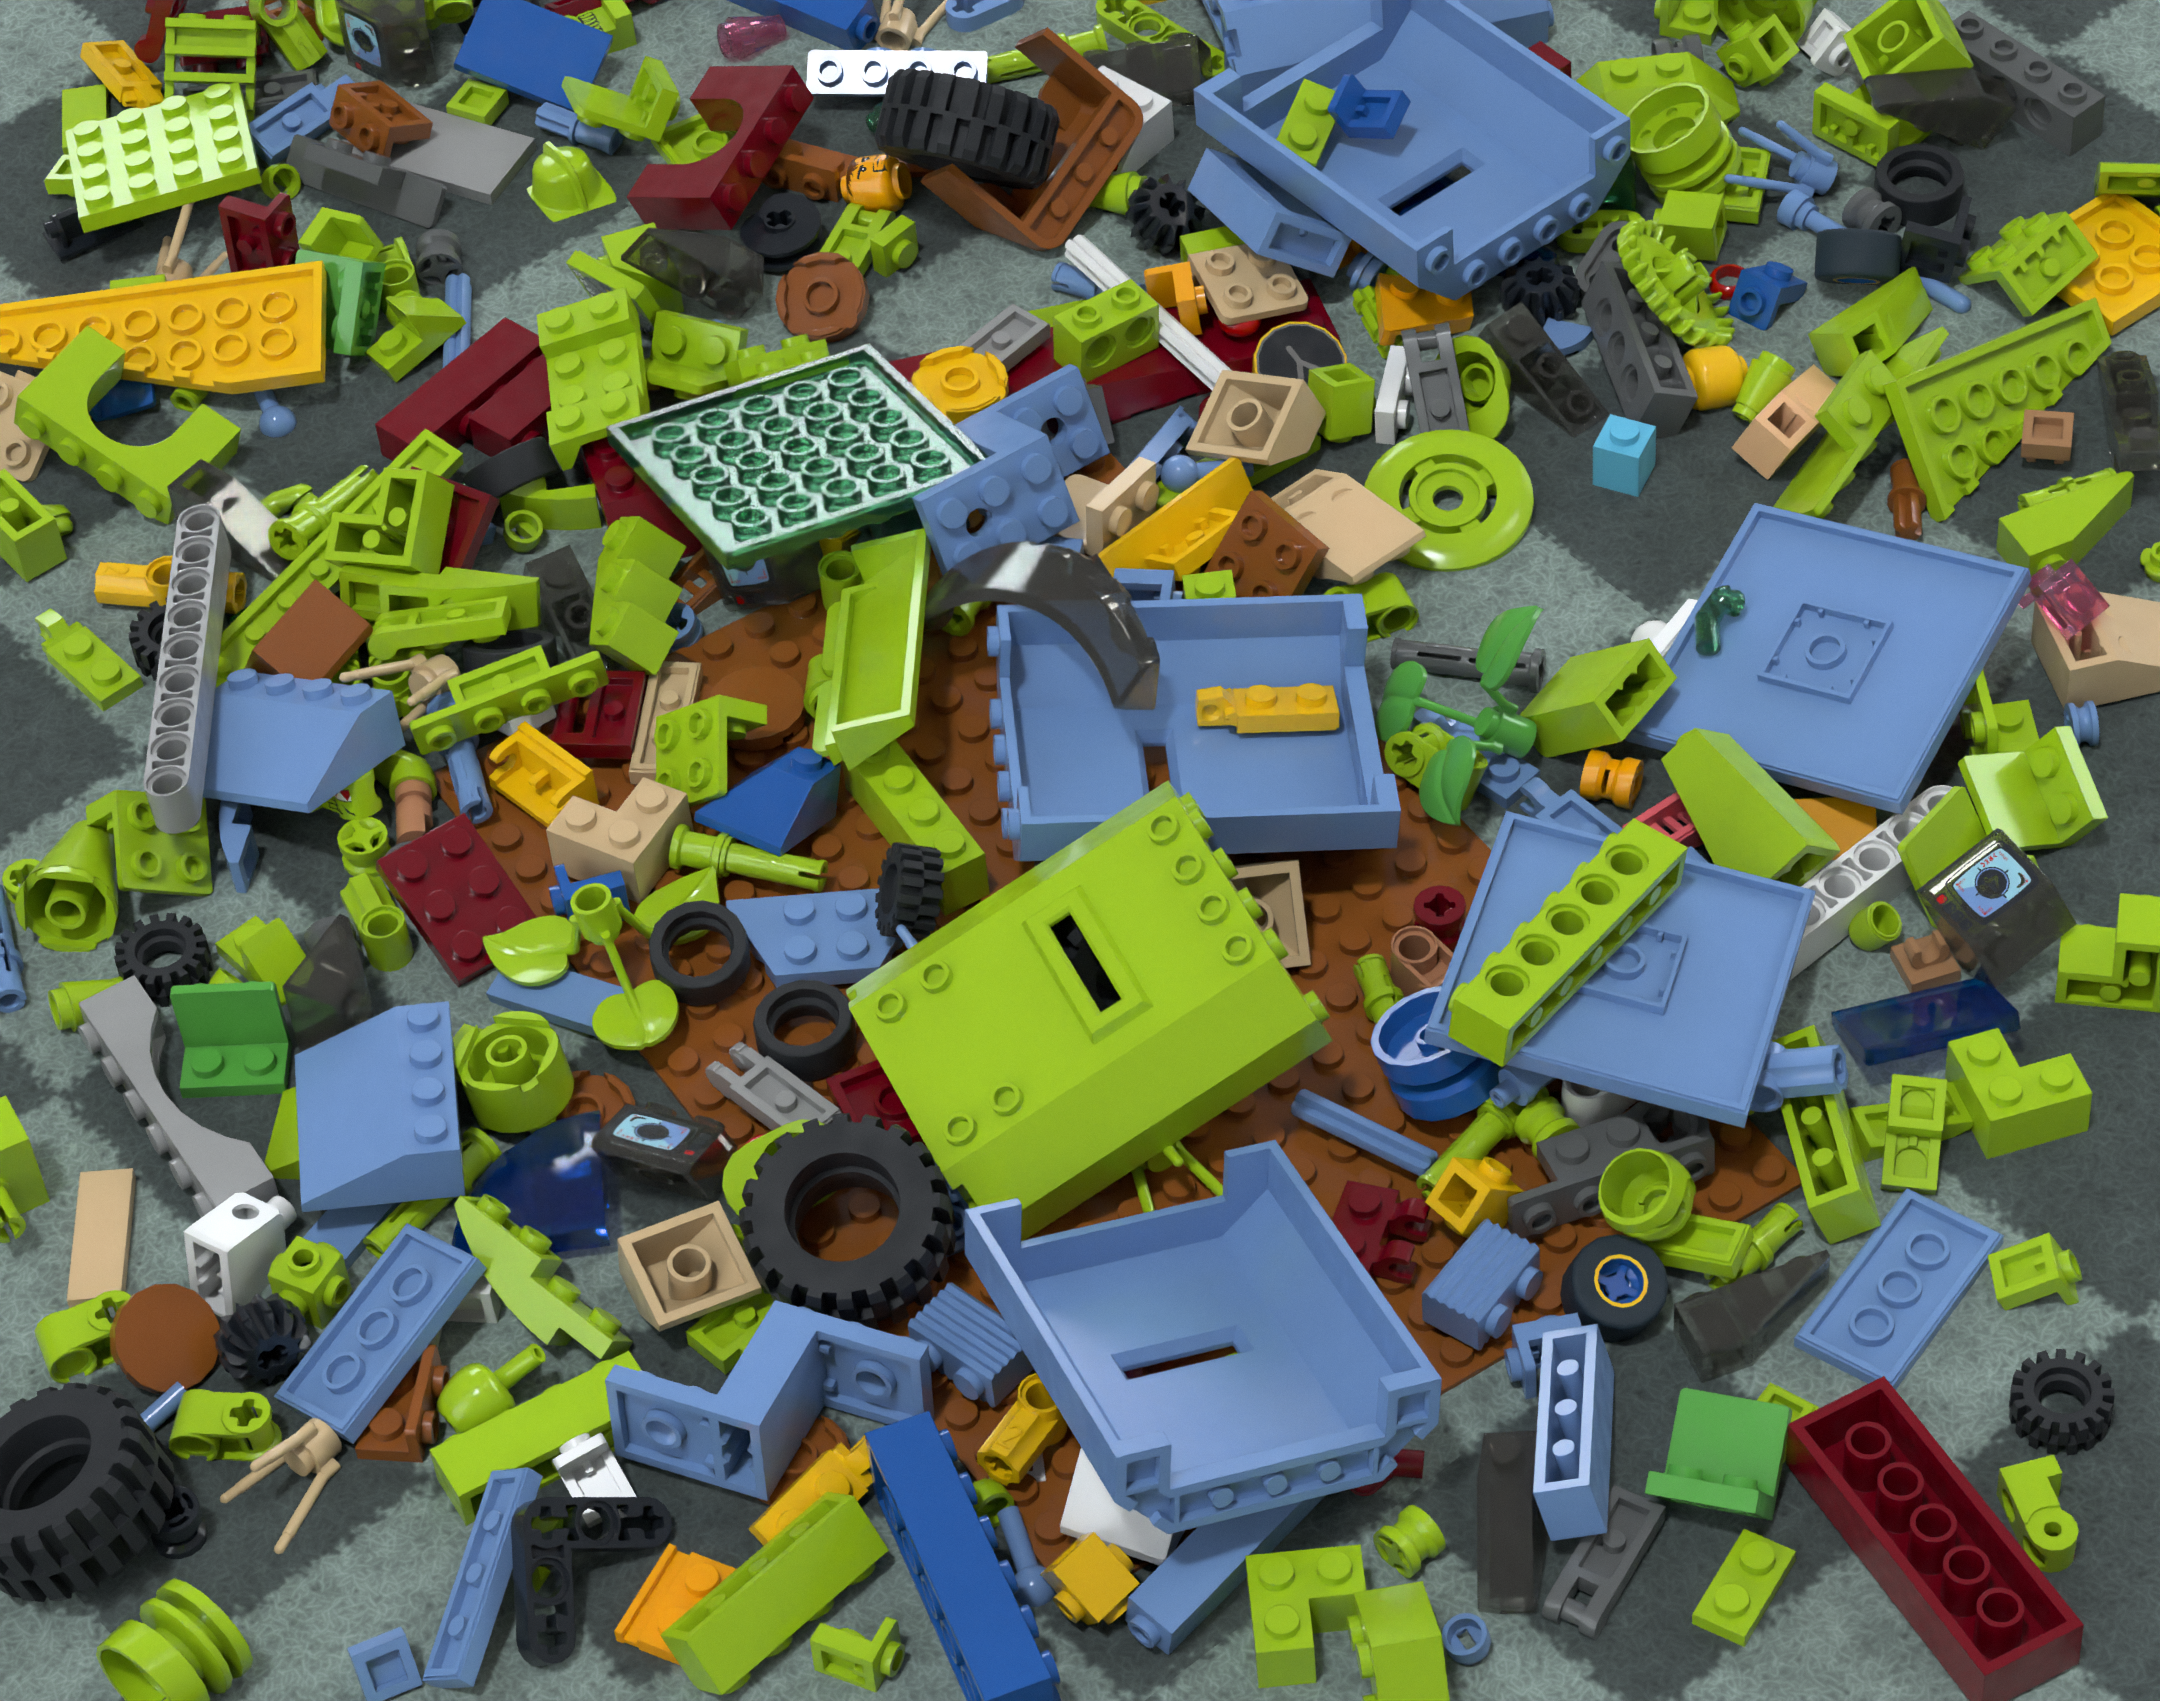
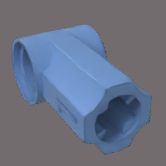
[1750,1041,1849,1112]

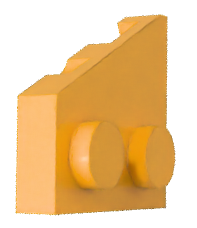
[1375,273,1474,346]

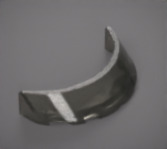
[923,541,1160,710]

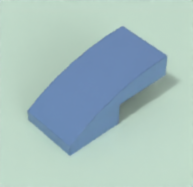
[219,800,259,893]

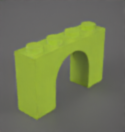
[14,325,241,525]

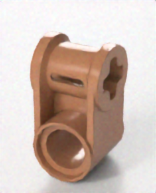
[1390,926,1453,997]

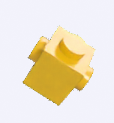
[1425,1156,1524,1238]
[1040,1532,1140,1625]

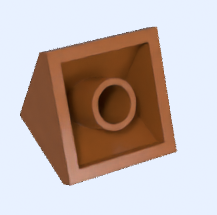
[244,579,373,680]

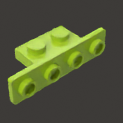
[409,645,609,755]

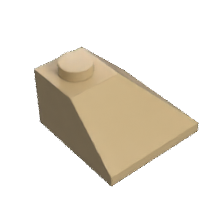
[1185,370,1326,466]
[1231,860,1311,968]
[617,1201,762,1332]

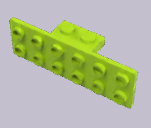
[1773,326,1949,519]

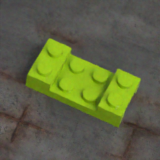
[536,287,654,471]

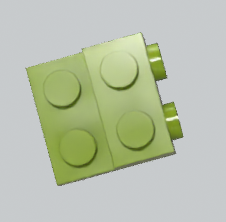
[723,334,850,401]

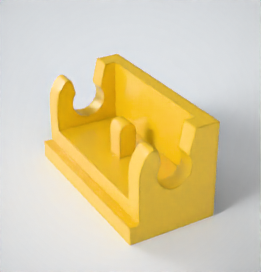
[489,721,599,828]

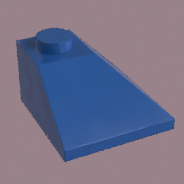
[694,747,841,857]

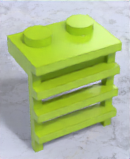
[163,13,261,123]

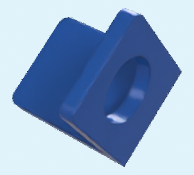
[89,379,156,422]

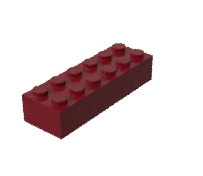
[1786,1376,2084,1701]

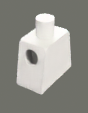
[184,1192,297,1317]

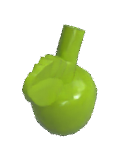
[437,1343,546,1434]

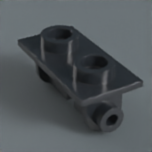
[42,205,144,261]

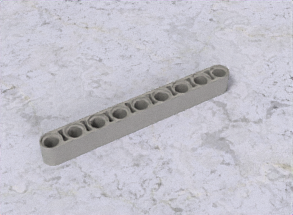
[143,504,231,834]

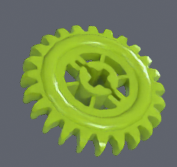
[1617,218,1735,348]

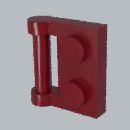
[134,0,188,63]
[547,671,647,759]

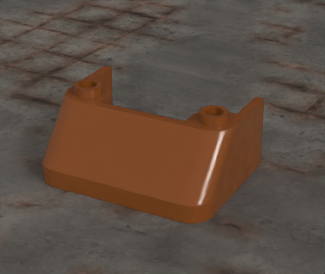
[920,27,1143,251]

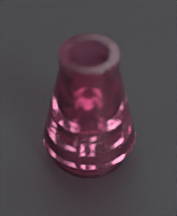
[717,14,786,60]

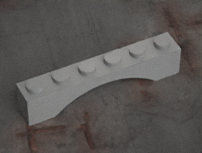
[78,975,279,1218]

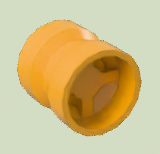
[1580,749,1644,810]

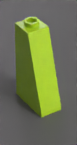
[1661,728,1841,887]

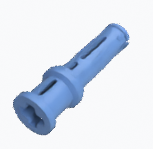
[426,692,493,824]

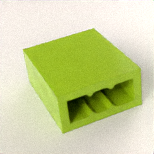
[1520,638,1677,758]

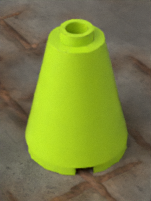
[14,820,119,952]

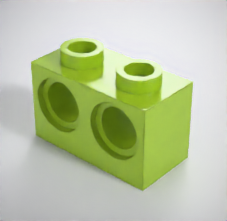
[1053,279,1159,383]

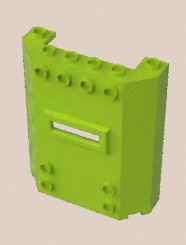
[846,780,1333,1241]

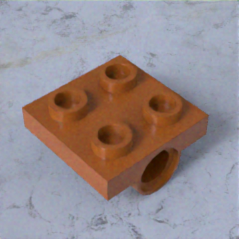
[1204,490,1330,598]

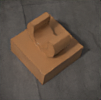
[2020,409,2074,464]
[1890,929,1961,995]

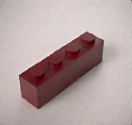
[375,317,543,461]
[468,354,551,457]

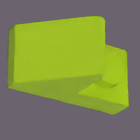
[365,296,467,382]
[215,915,321,1007]

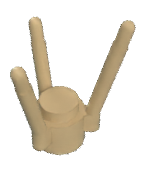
[874,0,948,51]
[155,202,228,281]
[339,653,461,733]
[220,1418,342,1554]

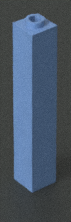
[1125,1495,1326,1655]

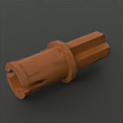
[1887,458,1927,540]

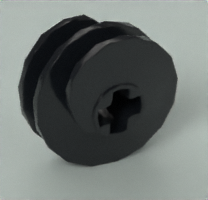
[740,193,824,272]

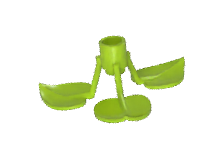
[483,866,720,1050]

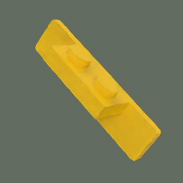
[1093,457,1253,598]

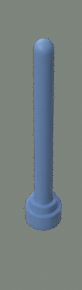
[1777,189,1971,314]

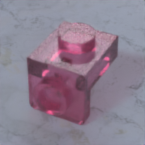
[2019,559,2110,640]

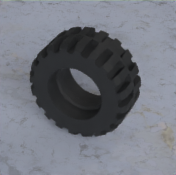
[874,68,1060,190]
[739,1113,956,1330]
[0,1383,175,1602]

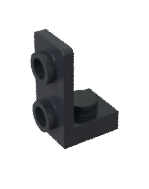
[1900,195,1977,284]

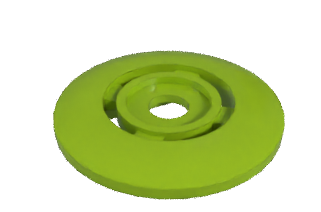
[1364,429,1534,572]

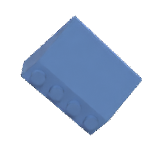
[203,668,406,813]
[295,1001,465,1212]

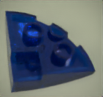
[452,1110,611,1257]

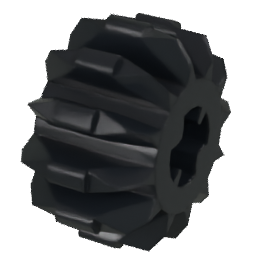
[1124,173,1206,256]
[1499,255,1580,333]
[213,1293,312,1387]

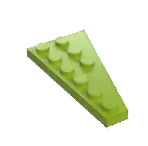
[1883,298,2112,522]

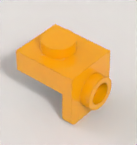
[1144,261,1208,335]

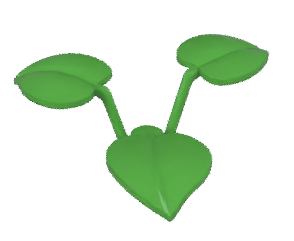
[1375,606,1544,826]

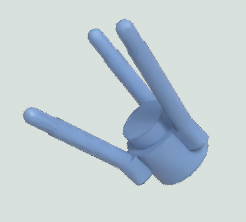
[1724,120,1838,197]

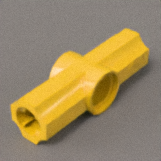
[94,555,247,614]
[977,1373,1067,1486]

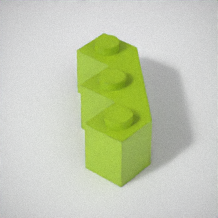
[589,516,686,675]

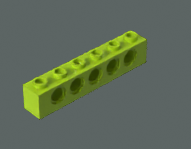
[1448,818,1688,1067]

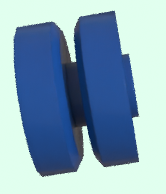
[1370,986,1507,1121]

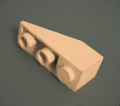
[1732,364,1837,480]

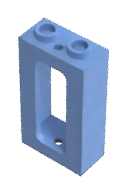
[1187,148,1352,278]

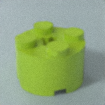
[454,1011,574,1134]

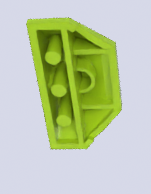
[1576,52,1740,125]

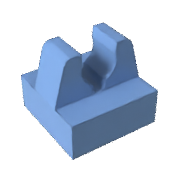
[347,1627,423,1701]

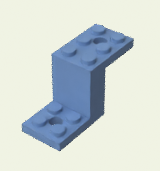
[912,364,1110,589]
[605,1300,935,1501]

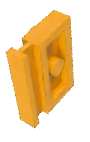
[614,1543,736,1665]

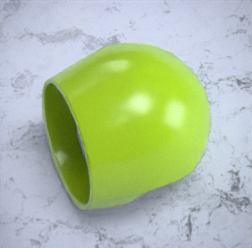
[1598,1148,1696,1242]

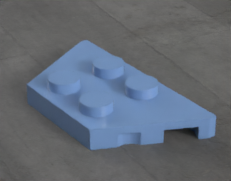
[726,888,904,988]

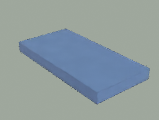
[1794,1188,2004,1390]
[274,1223,487,1444]

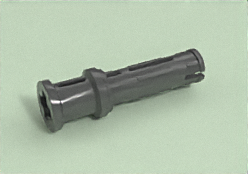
[1390,637,1546,693]

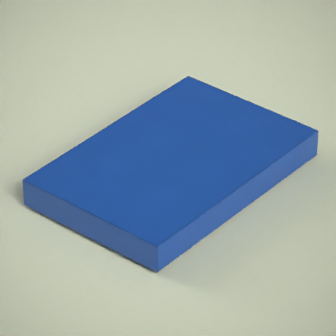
[454,0,613,112]

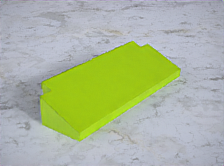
[812,528,931,771]

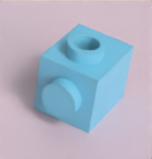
[1593,414,1656,497]

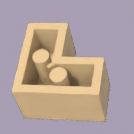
[546,777,694,903]

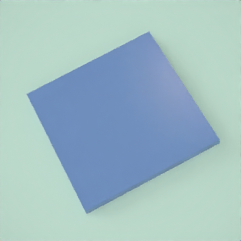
[1625,503,2032,815]
[1423,811,1816,1128]

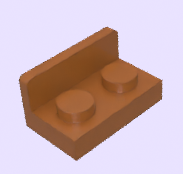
[329,80,433,158]
[762,139,859,203]
[355,1345,450,1463]

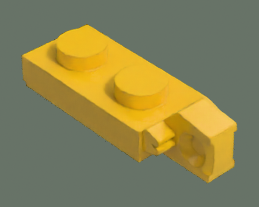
[80,40,164,109]
[1195,683,1340,733]
[748,1435,873,1546]

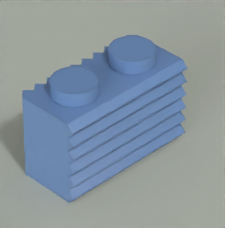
[1422,1219,1543,1350]
[908,1282,1034,1407]

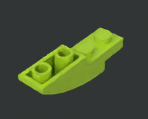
[339,564,541,631]
[454,1194,633,1359]

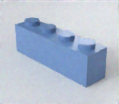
[1533,1324,1614,1541]

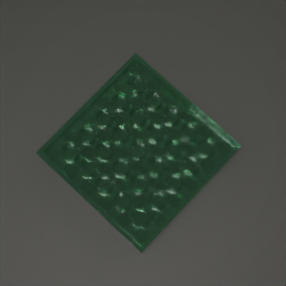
[606,343,989,570]

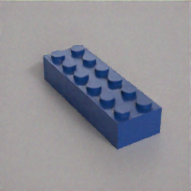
[865,1410,1061,1701]

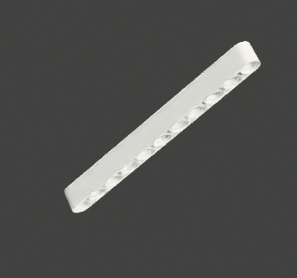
[1561,785,1953,1127]

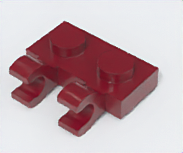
[1332,1180,1433,1284]

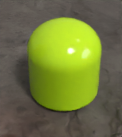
[1848,901,1902,951]

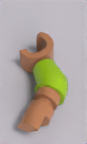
[373,749,437,844]

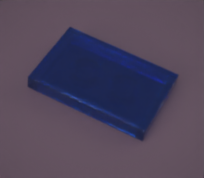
[1831,976,2021,1066]

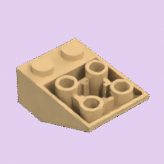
[1271,469,1426,585]
[2031,589,2160,708]

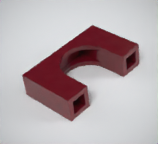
[626,65,814,230]

